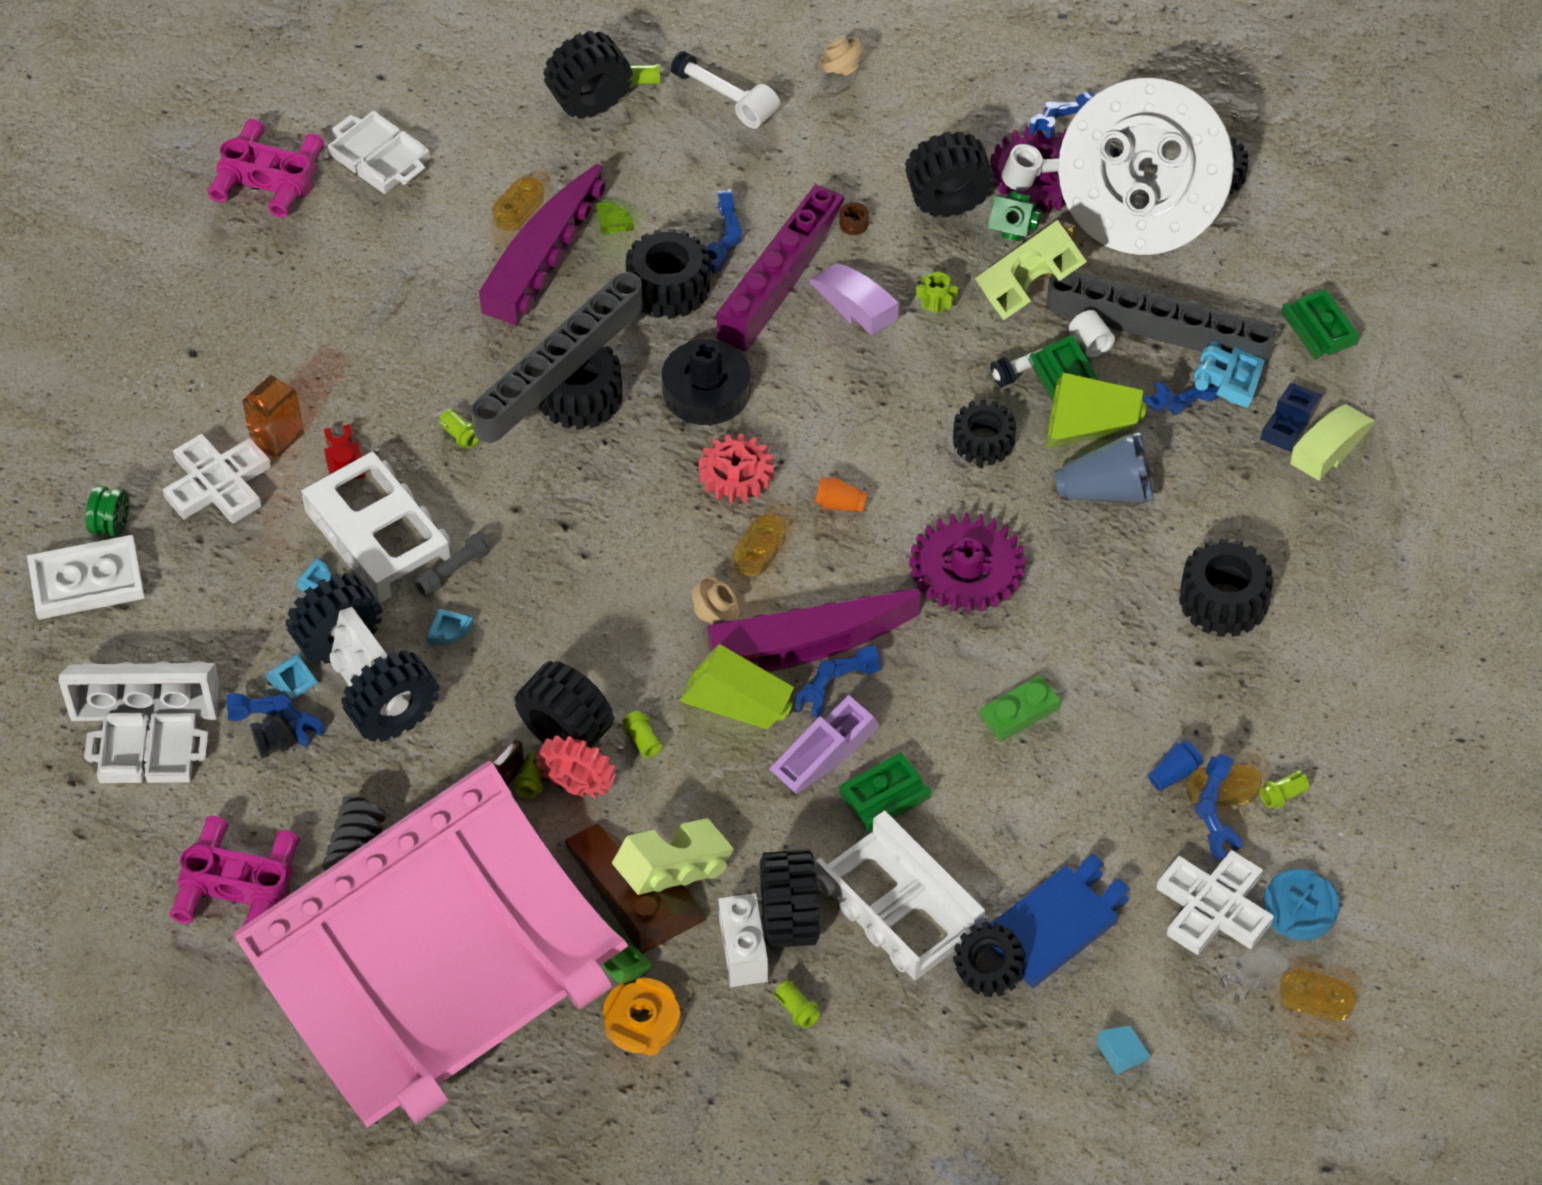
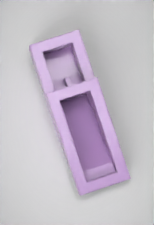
[810,263,899,336]
[769,694,880,794]

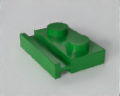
[1281,289,1359,360]
[1028,334,1100,403]
[839,752,931,832]

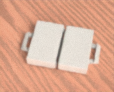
[327,111,430,194]
[84,713,208,783]

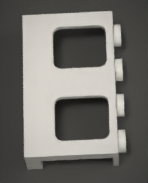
[301,451,452,603]
[816,810,985,981]

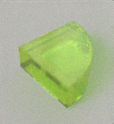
[596,202,634,235]

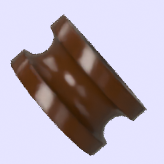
[839,202,869,235]

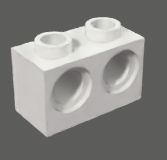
[718,893,768,987]

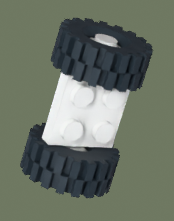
[286,573,440,742]

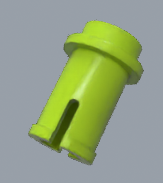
[628,62,660,88]
[438,408,480,449]
[622,711,663,759]
[514,750,543,799]
[1260,770,1310,809]
[773,980,820,1029]

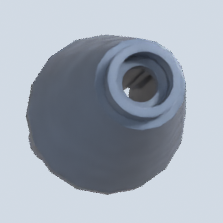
[1055,432,1154,504]

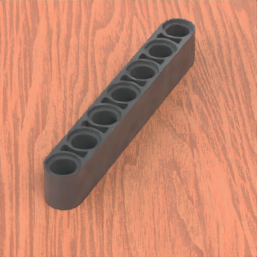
[471,272,643,443]
[1047,272,1275,365]

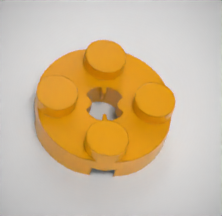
[603,978,681,1056]

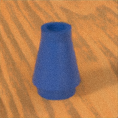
[1147,740,1204,792]

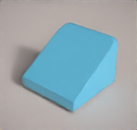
[265,653,319,701]
[1097,1026,1150,1075]

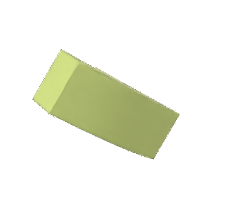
[1290,404,1375,481]

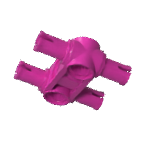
[207,118,325,218]
[169,815,300,927]

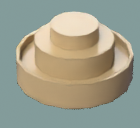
[819,37,865,76]
[691,577,740,625]

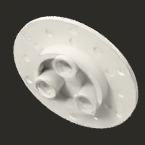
[1059,78,1234,255]

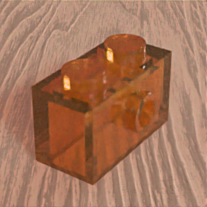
[242,374,304,459]

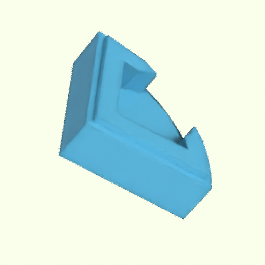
[296,557,331,592]
[427,609,474,645]

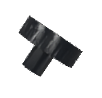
[662,339,751,425]

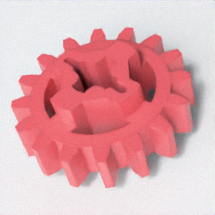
[699,434,774,503]
[535,736,616,798]

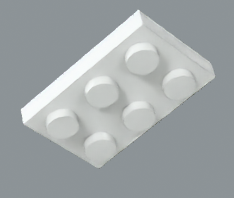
[27,535,145,620]

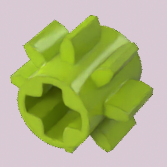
[916,271,958,313]

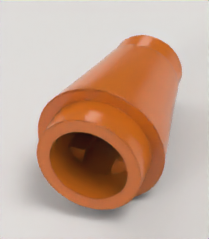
[814,476,868,513]

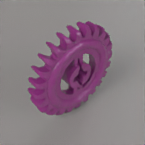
[990,125,1067,211]
[909,512,1026,613]

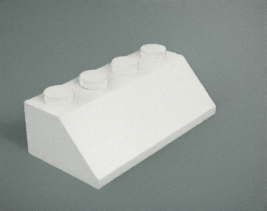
[58,661,220,721]

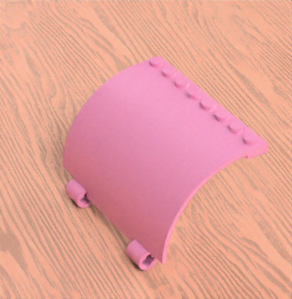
[232,761,628,1128]

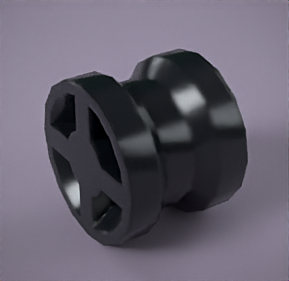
[250,715,290,759]

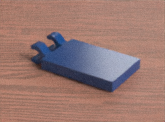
[990,854,1130,988]

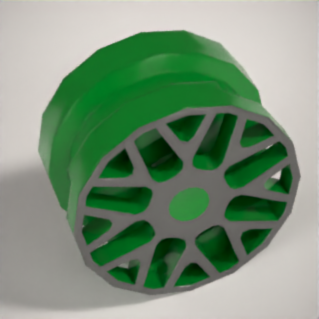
[85,485,129,538]

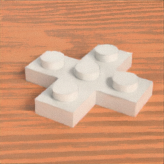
[163,434,271,524]
[1156,850,1274,955]

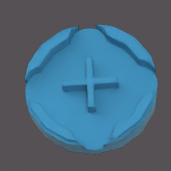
[1263,869,1340,940]

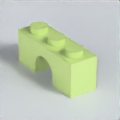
[975,220,1087,320]
[612,818,734,895]

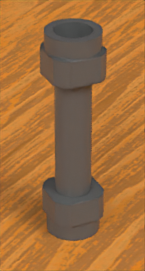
[414,532,492,597]

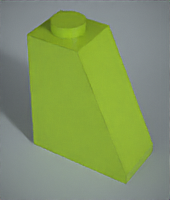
[1045,373,1147,448]
[679,644,794,730]

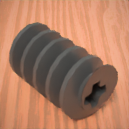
[322,796,387,871]

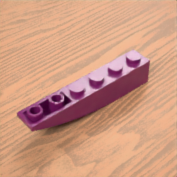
[479,164,607,325]
[717,184,844,352]
[707,588,920,672]

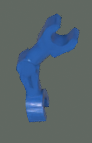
[1029,92,1095,139]
[705,189,742,273]
[1143,382,1219,415]
[795,645,881,718]
[227,693,324,747]
[1195,753,1243,860]

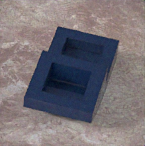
[1260,383,1322,452]

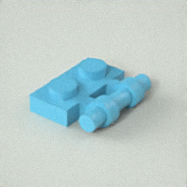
[1194,341,1265,408]

